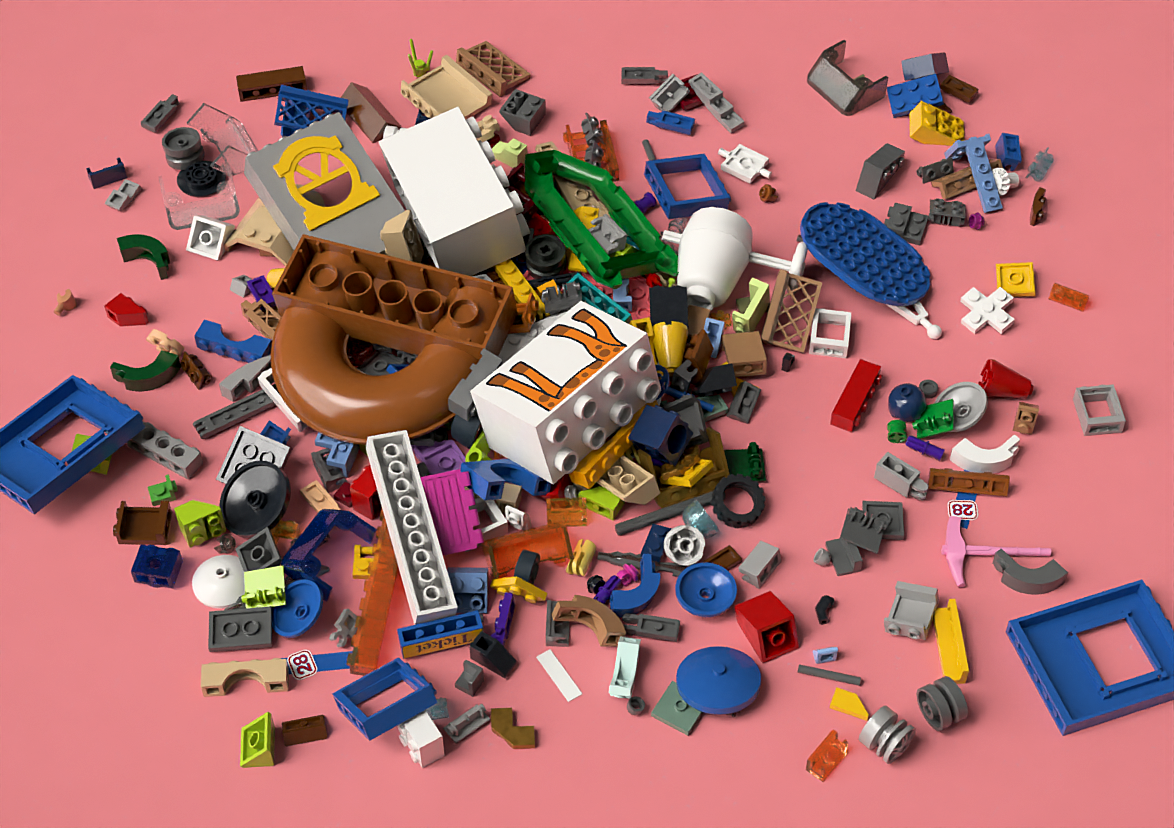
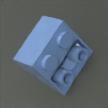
[447,567,488,613]

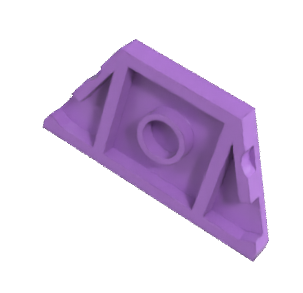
[411,440,466,475]

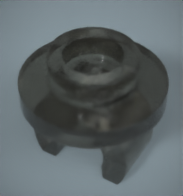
[214,533,236,554]

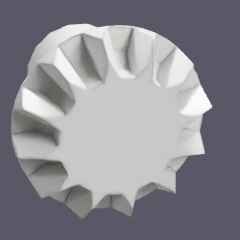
[992,168,1019,196]

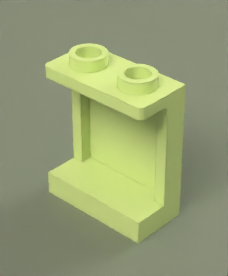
[732,278,770,333]

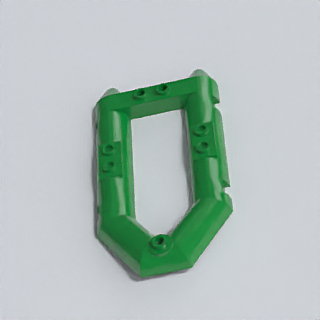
[525,150,679,289]

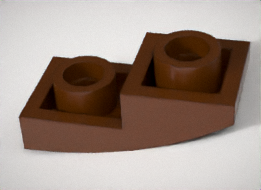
[1030,187,1046,226]

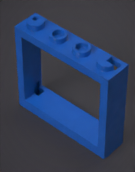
[644,153,731,219]
[332,657,438,741]

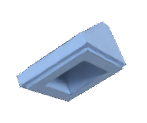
[813,647,838,664]

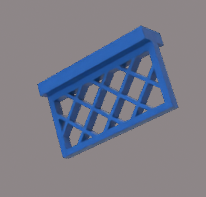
[274,85,349,130]

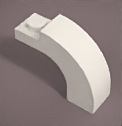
[950,435,1020,474]

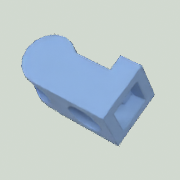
[613,278,632,312]

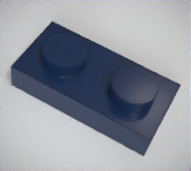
[640,524,671,563]

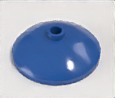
[675,563,737,617]
[272,579,323,638]

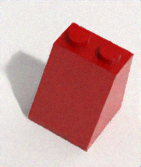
[734,591,799,663]

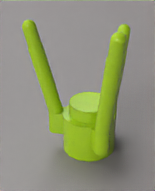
[408,39,433,77]

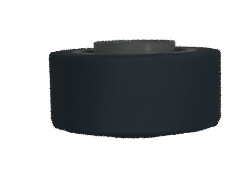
[514,550,540,585]

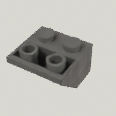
[499,89,546,136]

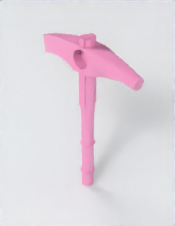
[941,516,1051,588]

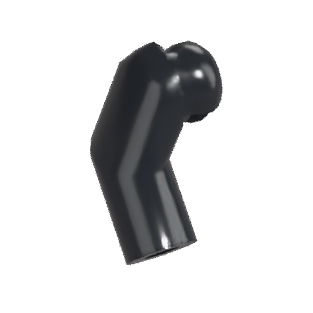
[815,595,835,625]

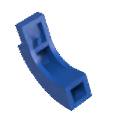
[610,554,660,618]

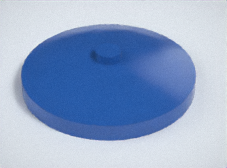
[676,646,761,714]

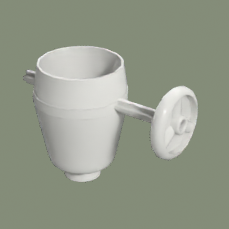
[662,207,808,311]

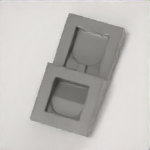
[105,179,142,211]

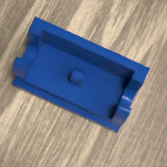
[995,133,1022,172]

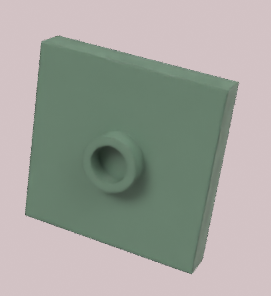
[651,681,703,736]

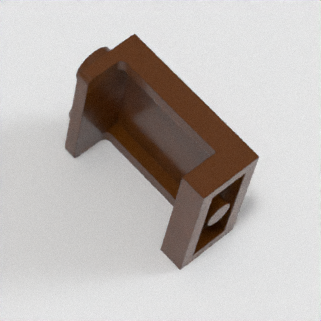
[113,501,172,545]

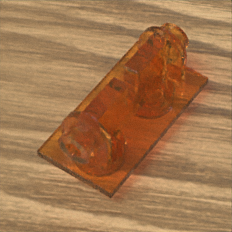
[1048,283,1089,312]

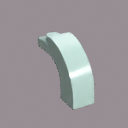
[609,636,641,699]

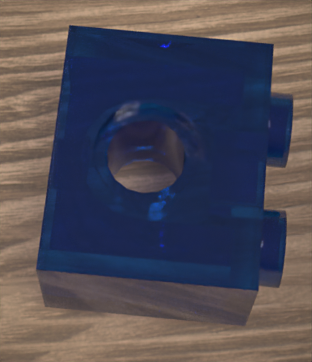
[131,544,183,588]

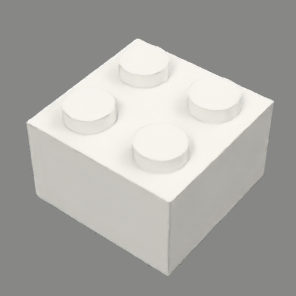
[397,710,445,768]

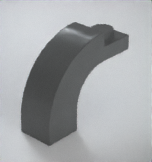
[992,549,1068,595]

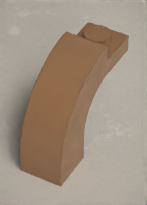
[551,595,626,647]

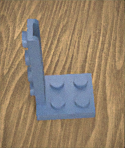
[944,134,1003,213]

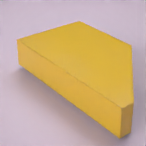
[830,687,869,721]

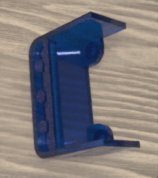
[281,509,377,602]

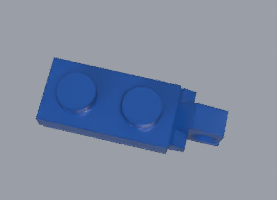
[646,111,695,135]

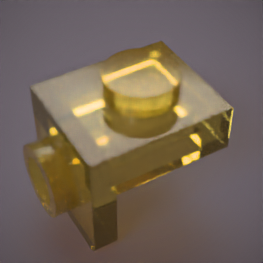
[270,520,301,545]

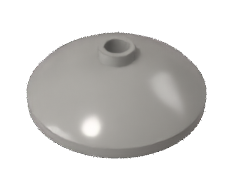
[935,382,988,432]

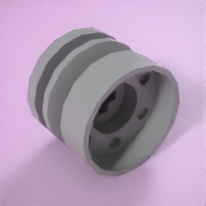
[858,706,916,764]

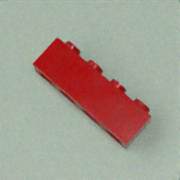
[830,359,883,432]

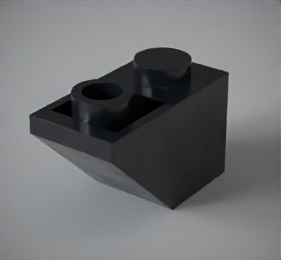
[469,631,517,678]

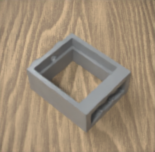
[1073,384,1126,436]

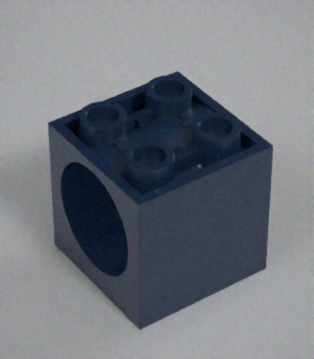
[628,405,693,466]

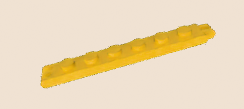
[493,258,550,321]

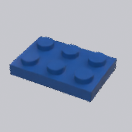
[886,74,944,118]

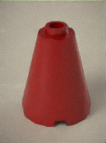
[978,359,1034,398]

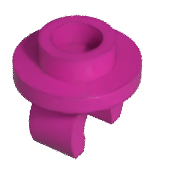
[617,564,639,586]

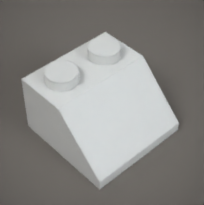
[186,215,235,260]

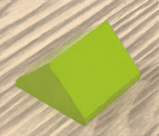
[240,712,275,768]

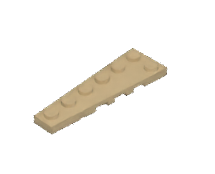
[535,141,612,219]

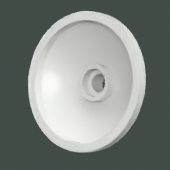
[192,555,245,609]

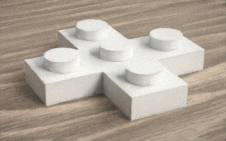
[960,287,1015,334]

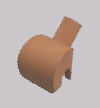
[54,289,77,316]

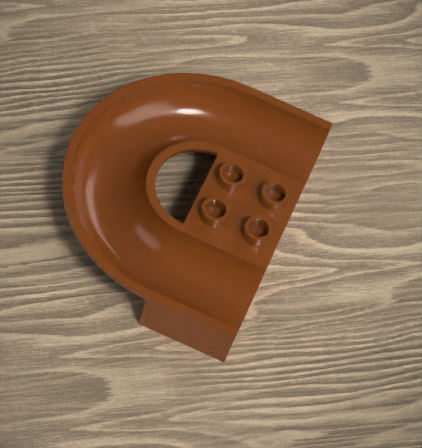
[271,234,518,445]

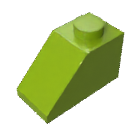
[578,486,625,520]

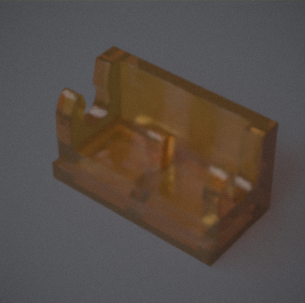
[806,729,849,782]

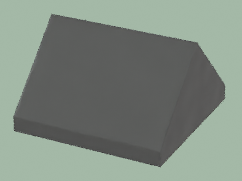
[235,527,282,572]

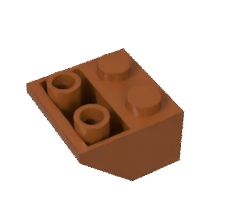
[682,329,714,385]

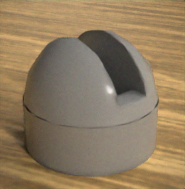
[813,548,831,566]

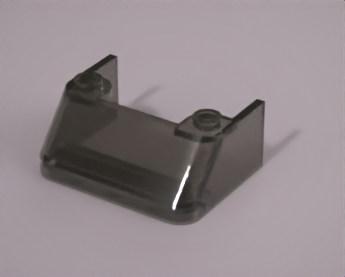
[807,40,888,116]

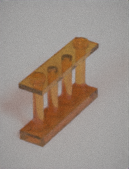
[563,120,619,182]

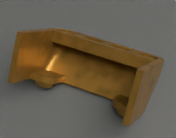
[637,427,730,508]

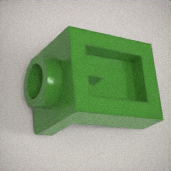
[148,474,178,506]

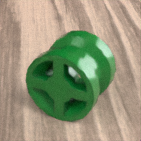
[887,420,907,443]

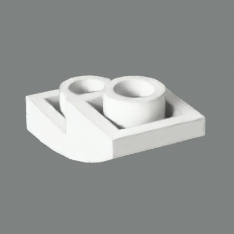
[505,505,532,532]

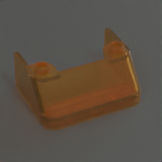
[481,523,574,579]

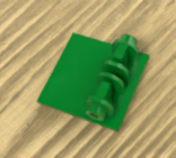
[912,399,954,439]

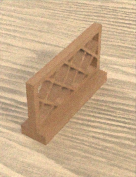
[456,41,531,97]
[761,269,822,354]

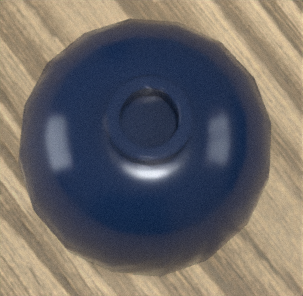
[888,383,927,422]

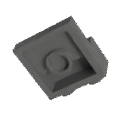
[884,203,928,245]

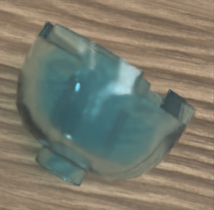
[682,500,720,539]

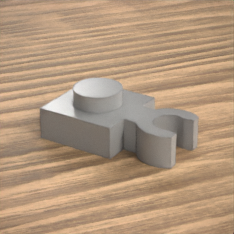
[329,609,363,647]

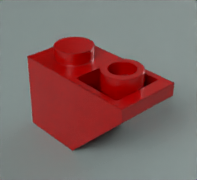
[104,293,149,326]

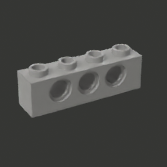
[127,421,203,480]

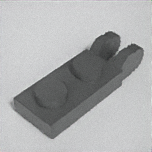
[622,613,680,642]

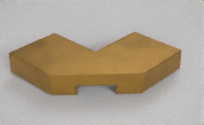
[661,445,701,481]
[491,707,535,749]

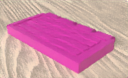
[420,469,484,556]

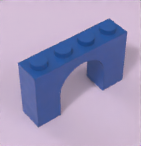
[460,459,551,500]

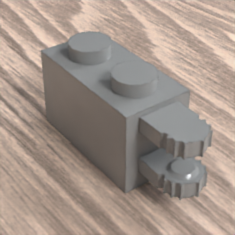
[874,452,929,500]

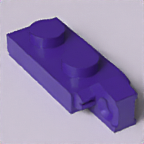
[491,592,516,646]

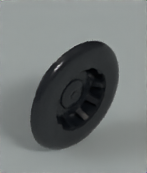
[177,161,226,197]

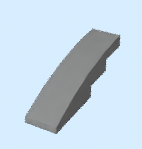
[688,72,744,134]

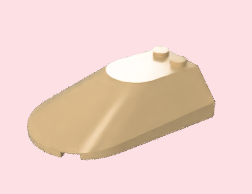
[224,184,325,267]

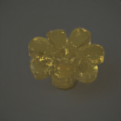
[710,310,732,330]

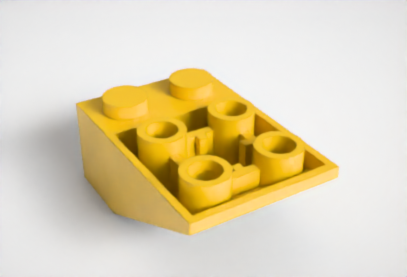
[910,101,964,146]

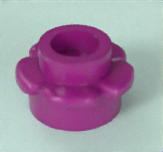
[969,212,984,230]

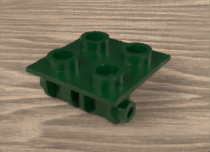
[724,442,766,482]

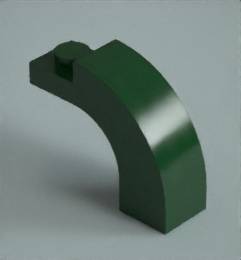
[117,234,170,280]
[110,350,181,392]

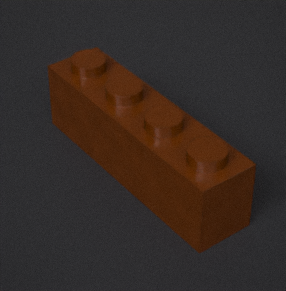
[236,66,307,102]

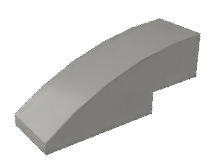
[219,355,271,402]

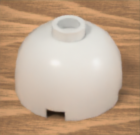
[664,525,705,566]

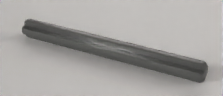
[615,491,726,535]

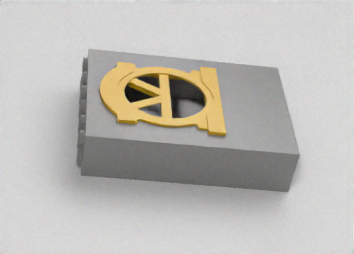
[244,112,419,255]

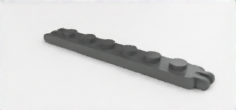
[193,384,279,439]

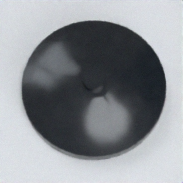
[219,460,291,538]

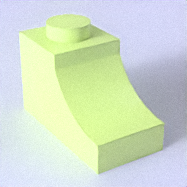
[492,138,528,168]

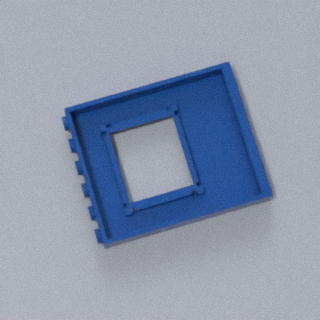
[0,375,146,515]
[1006,579,1174,736]

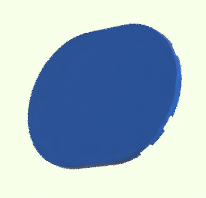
[800,202,930,306]

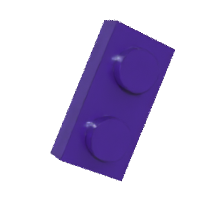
[247,275,276,311]

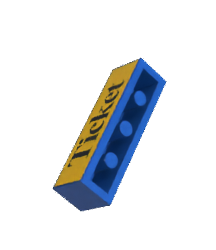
[397,610,483,659]

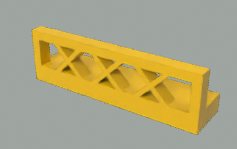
[933,599,969,684]

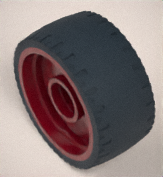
[451,413,483,449]

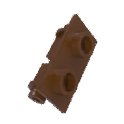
[181,351,212,390]

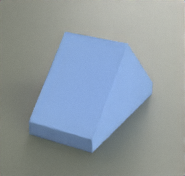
[704,317,725,358]

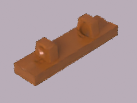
[928,468,1010,496]

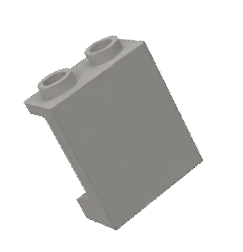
[884,581,939,640]

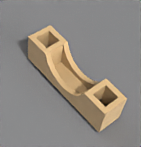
[201,658,289,697]

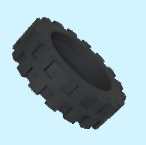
[711,474,766,528]

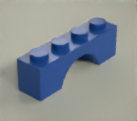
[194,319,272,363]

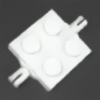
[718,144,772,184]

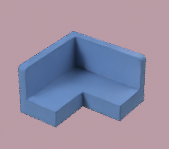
[315,432,360,477]

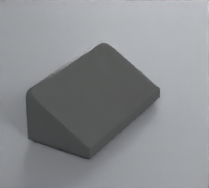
[726,381,761,424]

